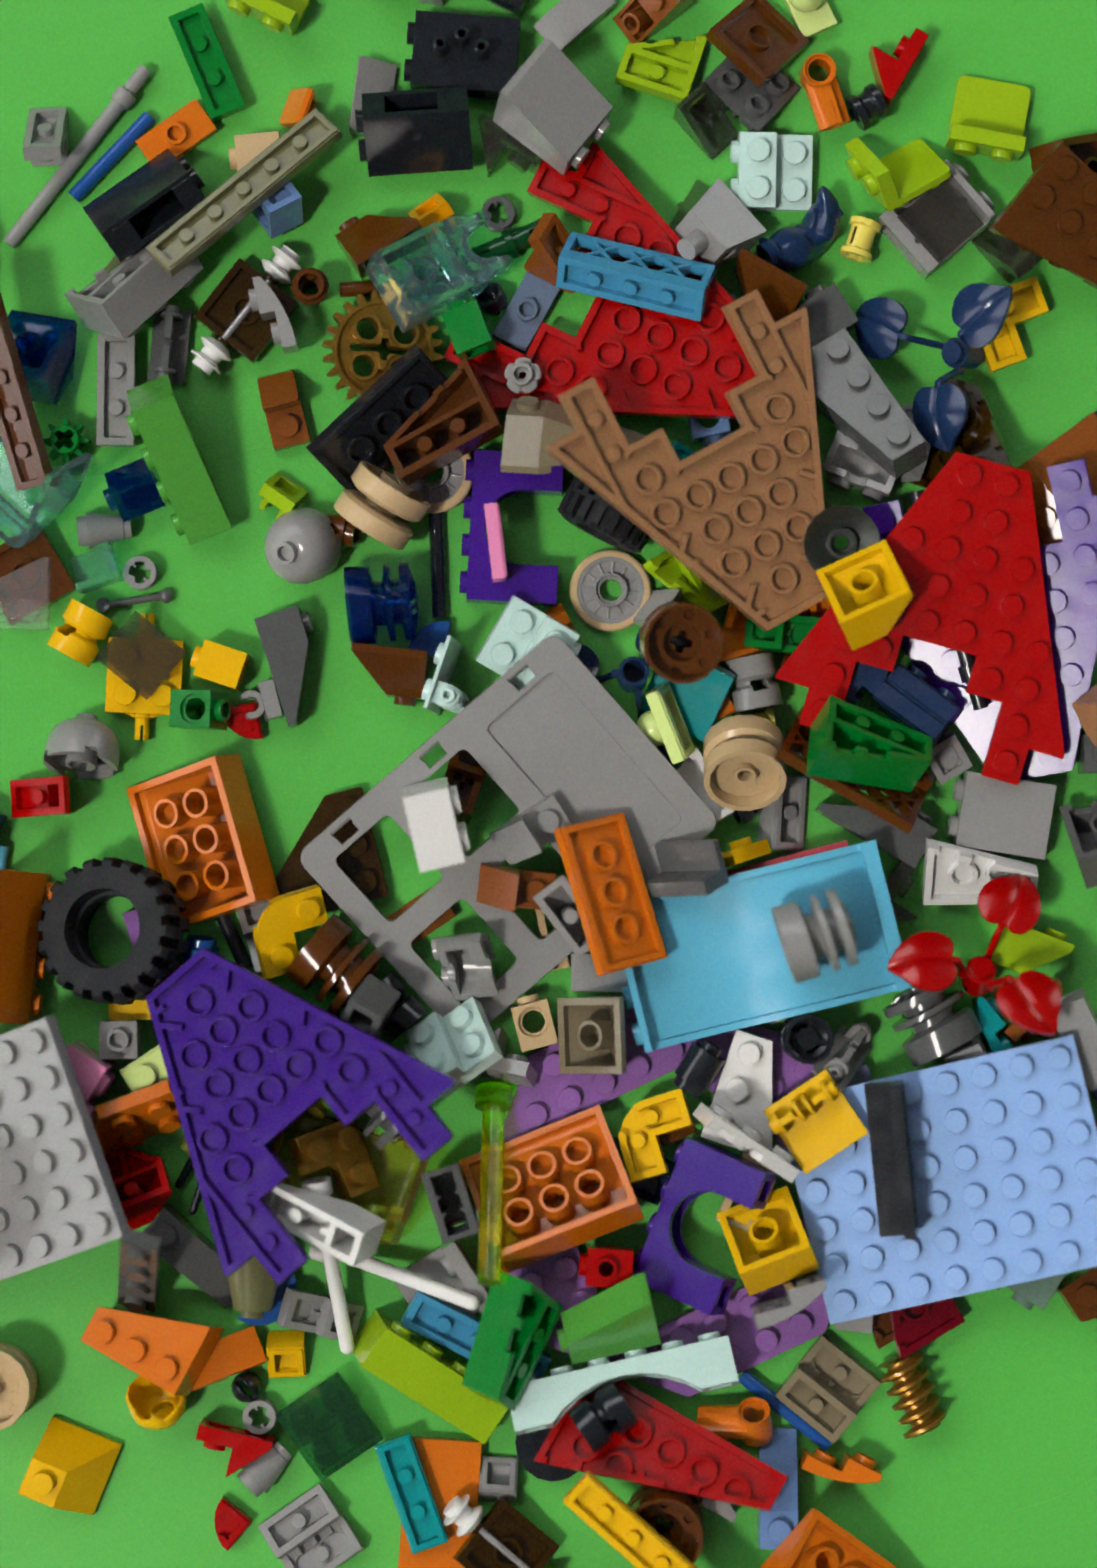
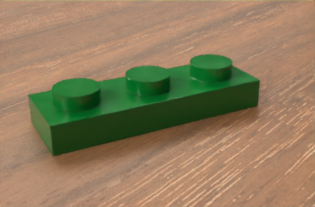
[168,3,246,122]

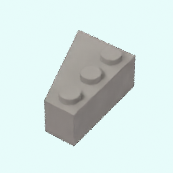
[64,231,204,340]

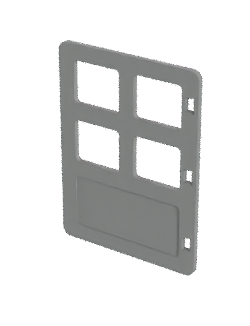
[301,636,716,1023]

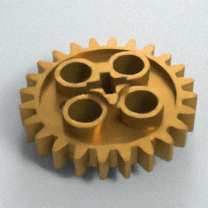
[322,290,444,401]

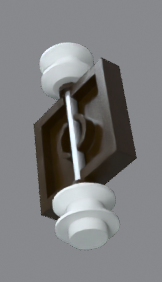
[190,244,302,376]
[443,1494,560,1568]

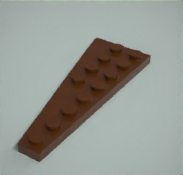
[989,142,1097,289]

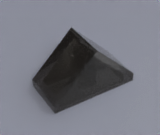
[674,82,738,160]

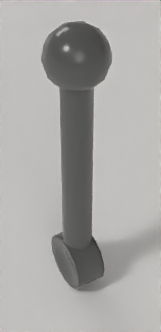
[96,588,173,613]

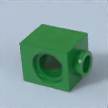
[441,299,497,361]
[169,689,231,730]

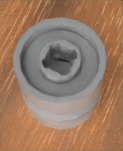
[726,652,783,713]

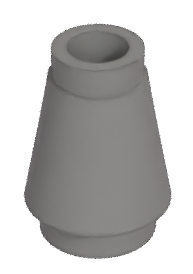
[76,512,132,549]
[237,1441,293,1498]

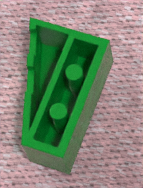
[806,695,933,792]
[462,1269,564,1411]

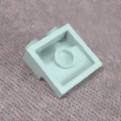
[730,132,813,212]
[475,594,582,688]
[404,996,503,1099]

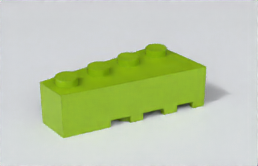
[353,1308,508,1444]

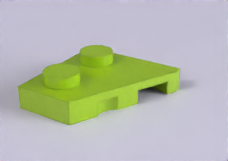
[615,35,707,106]
[643,551,729,614]

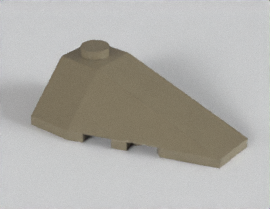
[500,396,645,474]

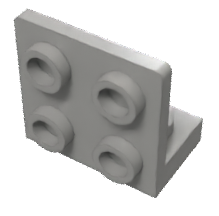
[395,1240,489,1316]

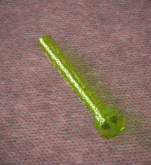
[475,1082,513,1286]

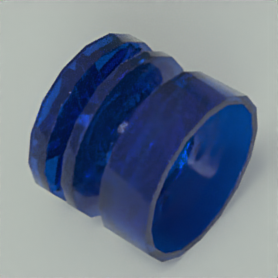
[344,562,419,645]

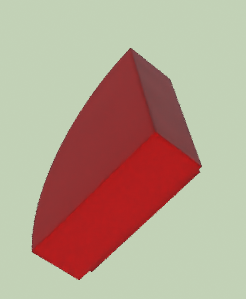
[227,702,264,739]
[214,1496,253,1551]

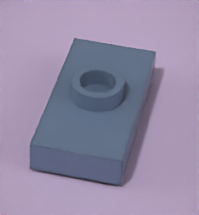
[492,272,561,354]

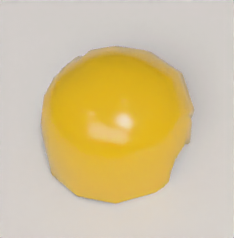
[125,1376,187,1430]

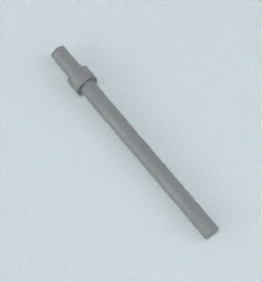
[3,64,152,249]

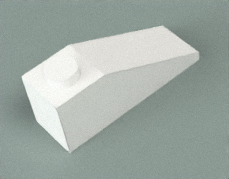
[264,1183,386,1267]

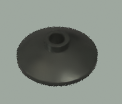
[804,505,880,571]

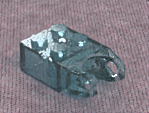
[365,211,513,333]

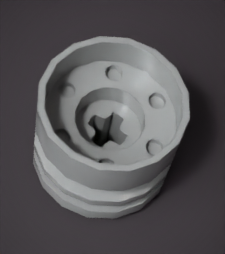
[771,888,859,984]

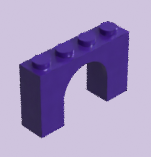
[460,450,564,607]
[632,1138,778,1316]

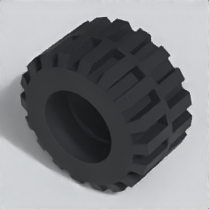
[558,476,649,553]

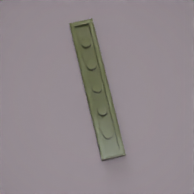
[145,108,342,277]

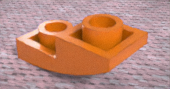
[191,1326,267,1392]
[799,1448,883,1483]

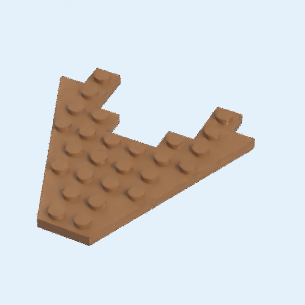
[545,289,827,631]

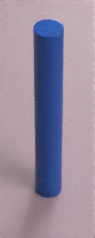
[68,111,155,202]
[738,1370,832,1451]

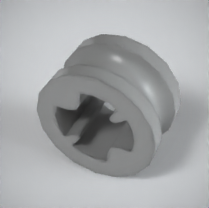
[123,556,159,591]
[242,1398,278,1434]

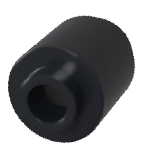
[673,1039,725,1098]

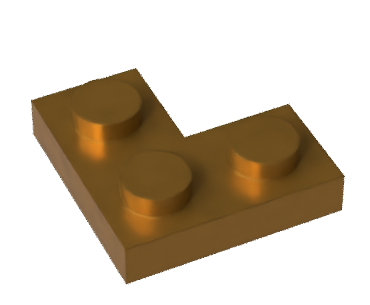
[288,1120,380,1200]

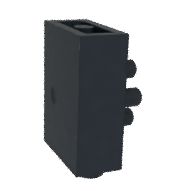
[404,10,521,100]
[355,86,473,177]
[83,148,205,262]

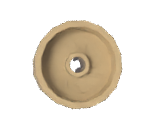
[333,461,431,550]
[703,715,787,811]
[0,1341,38,1430]

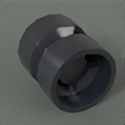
[382,972,427,1043]
[778,1013,834,1064]
[568,1382,639,1453]

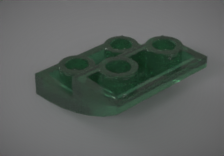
[276,1372,384,1481]

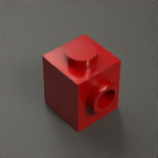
[578,1244,634,1288]

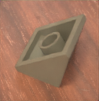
[557,995,627,1074]

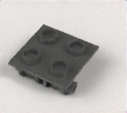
[702,58,800,132]

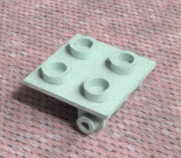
[421,635,469,716]

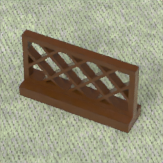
[776,704,935,834]

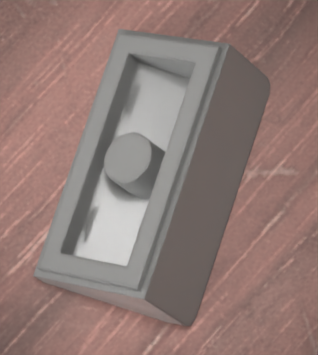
[349,56,397,136]
[757,775,808,851]

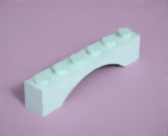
[511,1331,740,1435]

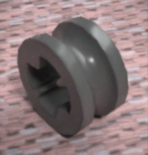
[482,196,515,233]

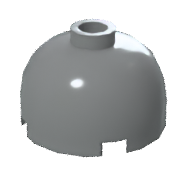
[265,507,341,584]
[43,713,120,780]

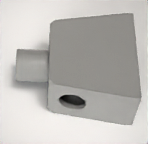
[675,178,767,266]

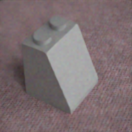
[492,37,613,175]

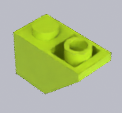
[987,924,1075,973]

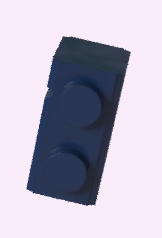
[872,663,960,749]

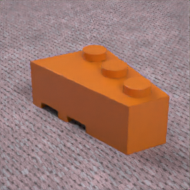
[80,1307,224,1396]

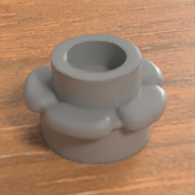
[504,357,541,394]

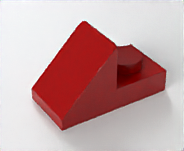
[868,28,929,107]
[10,775,71,818]
[196,1418,276,1477]

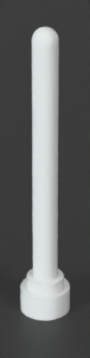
[301,1176,355,1355]
[309,1244,480,1310]

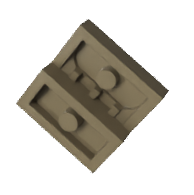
[775,1334,881,1444]

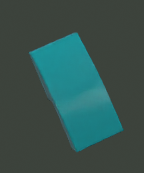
[972,995,1013,1053]

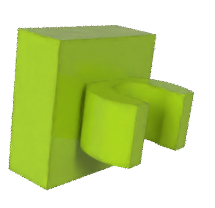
[258,471,308,520]

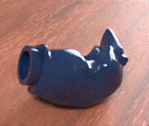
[756,186,843,272]

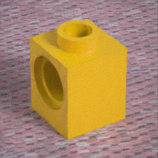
[190,639,251,691]

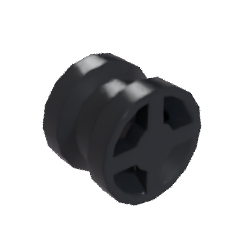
[845,83,890,131]

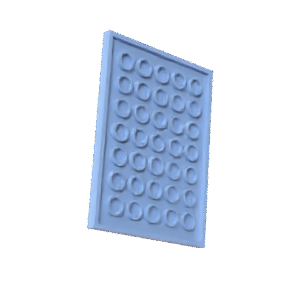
[786,1034,1097,1325]

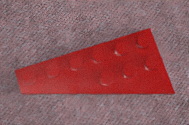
[533,1367,788,1512]

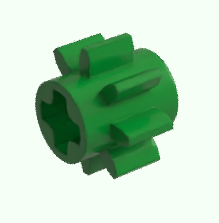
[43,417,91,466]

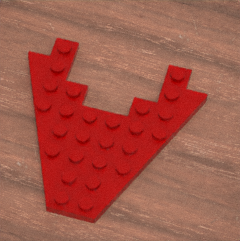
[443,142,756,419]
[775,452,1065,786]

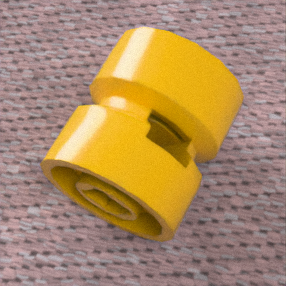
[46,598,115,667]

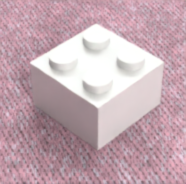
[402,777,471,873]

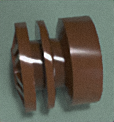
[639,601,724,683]
[285,914,385,1015]
[627,1485,704,1564]

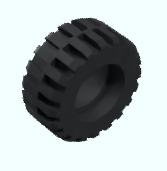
[37,857,190,1005]

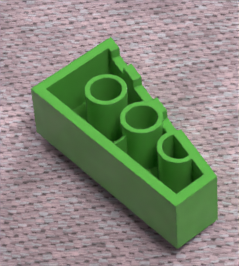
[125,374,232,545]

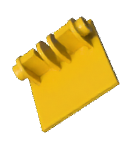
[763,1069,869,1174]

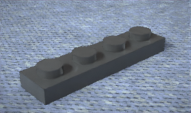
[118,1228,162,1312]

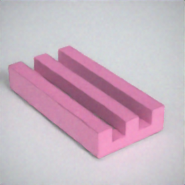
[484,502,508,583]

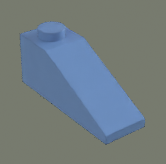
[757,1427,798,1549]

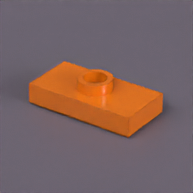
[135,99,218,161]

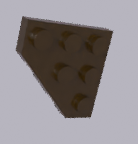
[909,378,1013,489]
[275,787,389,911]

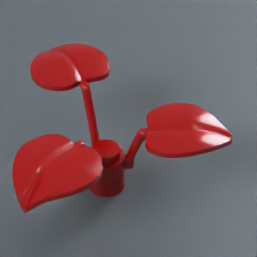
[887,874,1061,1036]

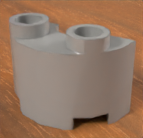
[821,430,896,504]
[431,932,499,1001]

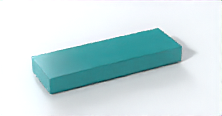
[375,1432,449,1554]

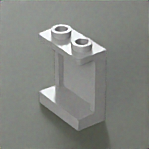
[877,159,996,280]
[947,771,1057,860]

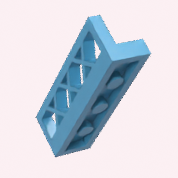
[556,231,716,322]

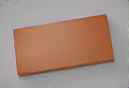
[554,812,668,977]
[398,1436,482,1568]

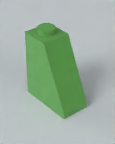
[556,1272,661,1365]

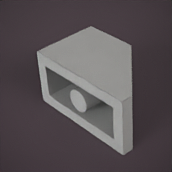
[532,874,589,958]

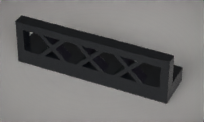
[864,1080,919,1239]

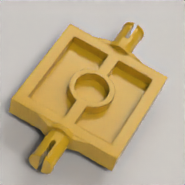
[105,613,184,741]

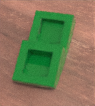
[744,615,821,654]

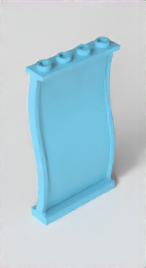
[618,839,912,1053]

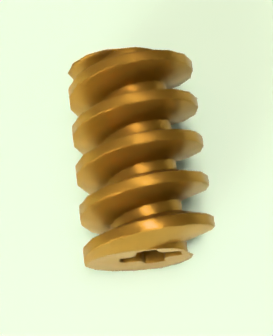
[876,1352,946,1439]

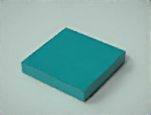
[643,641,737,742]

